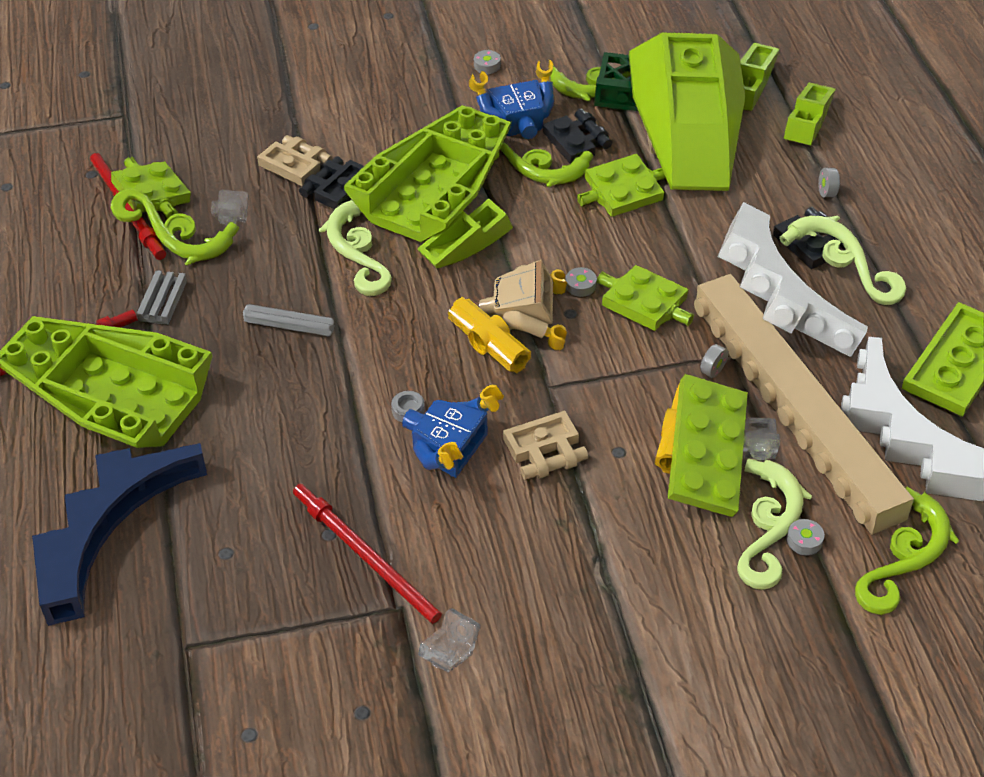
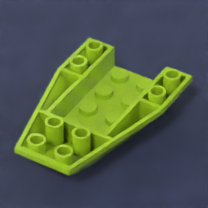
[629,32,745,191]
[344,105,511,242]
[0,316,213,448]

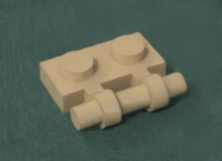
[257,135,333,186]
[503,411,588,480]

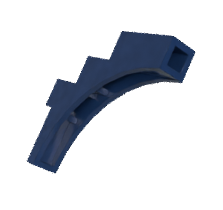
[32,443,208,626]

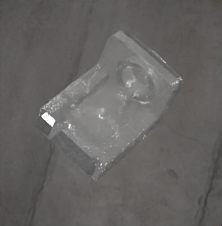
[211,190,249,224]
[743,417,780,460]
[418,608,480,673]

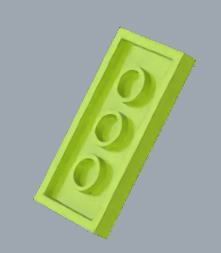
[901,302,984,417]
[668,374,748,517]

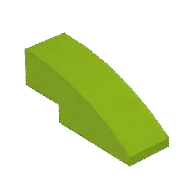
[740,43,780,111]
[784,82,836,145]
[417,199,513,268]

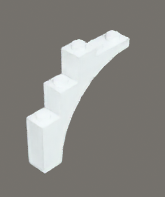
[718,202,868,357]
[841,337,984,501]

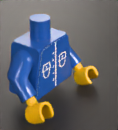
[469,60,554,139]
[402,385,504,478]

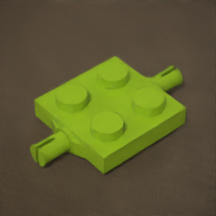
[577,153,666,217]
[111,157,191,219]
[597,265,694,331]

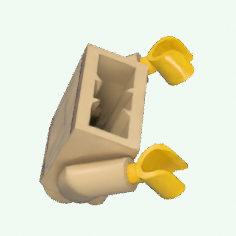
[479,260,567,350]

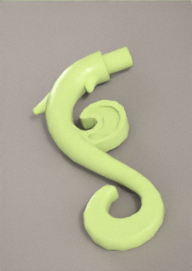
[319,200,392,296]
[780,216,906,305]
[737,458,812,590]

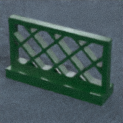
[594,52,638,111]

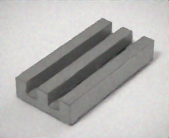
[136,270,187,325]

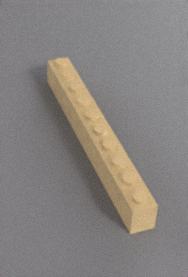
[694,274,914,535]

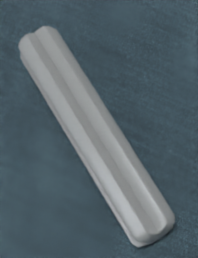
[243,304,335,336]

